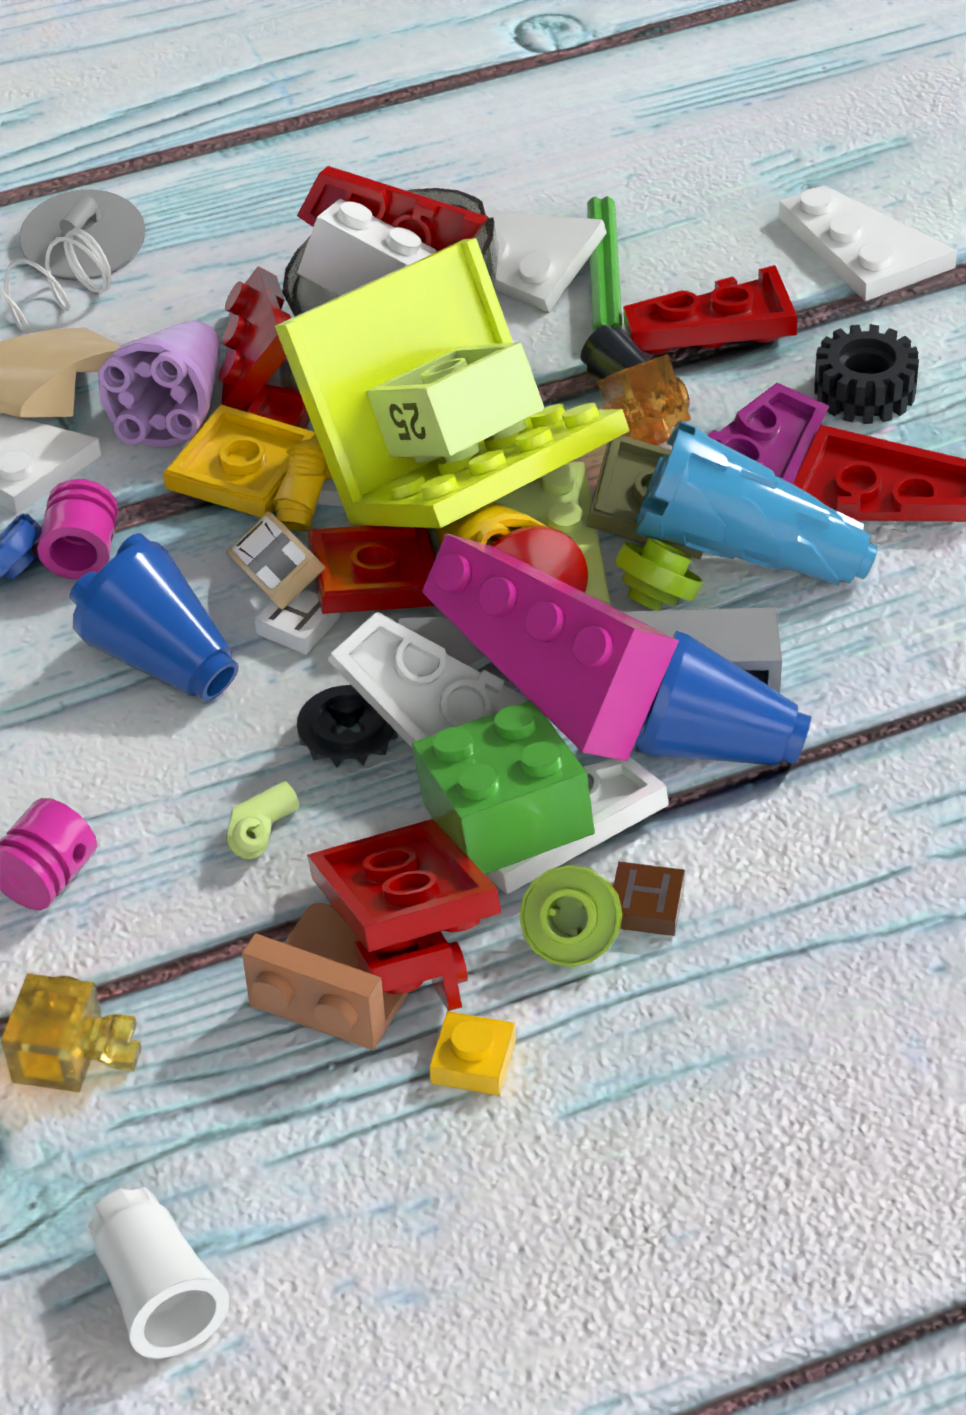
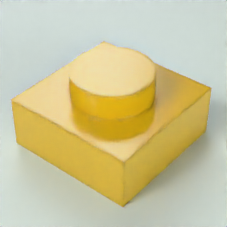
[429,1011,516,1096]

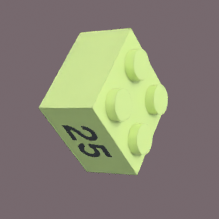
[366,342,545,463]

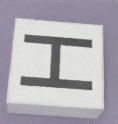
[254,589,340,655]

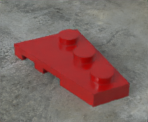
[218,266,291,411]

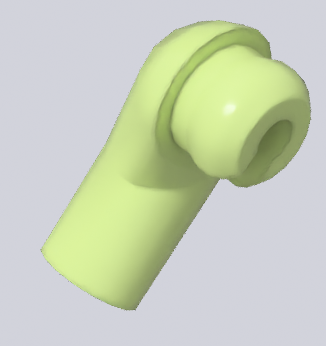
[226,781,300,859]

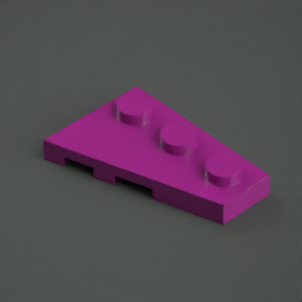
[707,383,829,484]

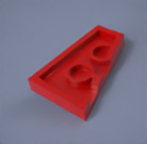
[297,166,489,252]
[623,265,797,354]
[793,425,966,522]

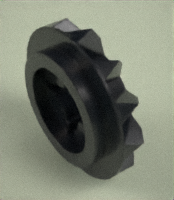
[297,685,398,768]

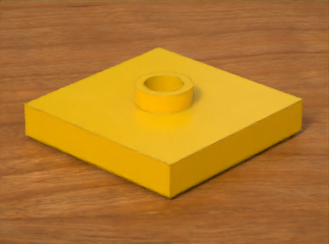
[163,404,317,518]

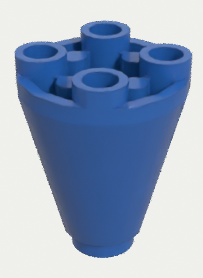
[69,533,239,701]
[635,631,812,765]

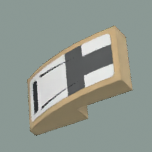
[226,511,326,610]

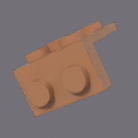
[242,903,409,1051]

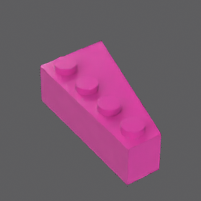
[422,533,679,761]

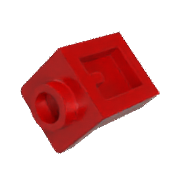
[354,931,468,1011]

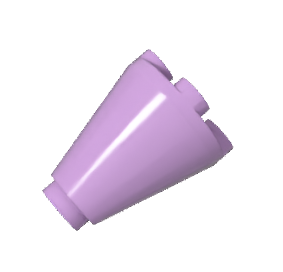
[98,321,220,448]

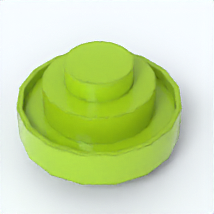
[614,537,704,611]
[519,865,623,967]

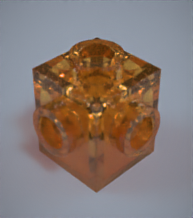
[597,354,691,445]

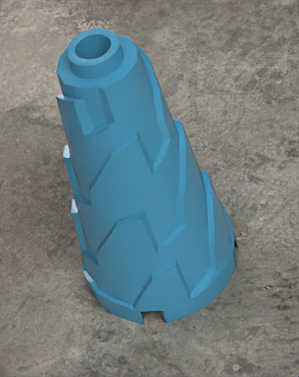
[633,420,878,586]

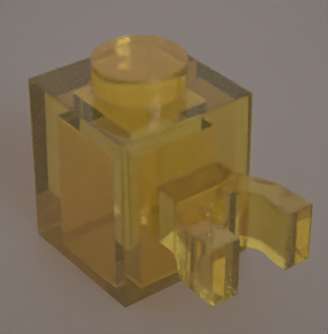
[1,973,142,1093]

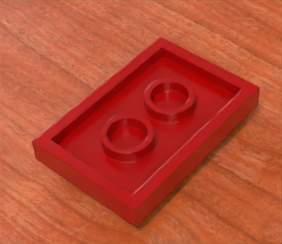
[307,819,501,952]

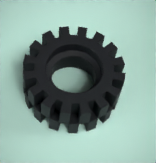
[814,324,919,424]

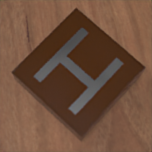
[613,861,685,936]

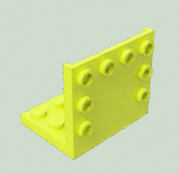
[275,238,630,528]

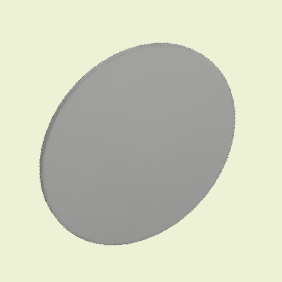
[19,189,145,280]

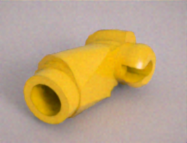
[272,439,332,531]

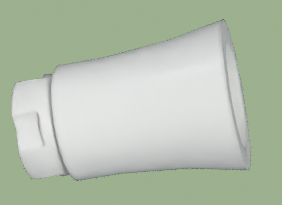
[88,1187,230,1359]

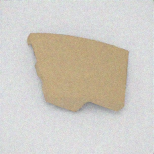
[0,327,121,418]

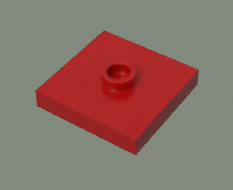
[308,526,436,614]

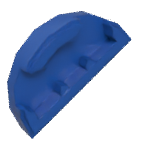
[0,513,42,580]

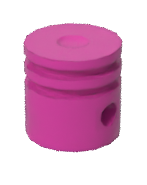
[37,479,118,579]
[0,798,97,911]

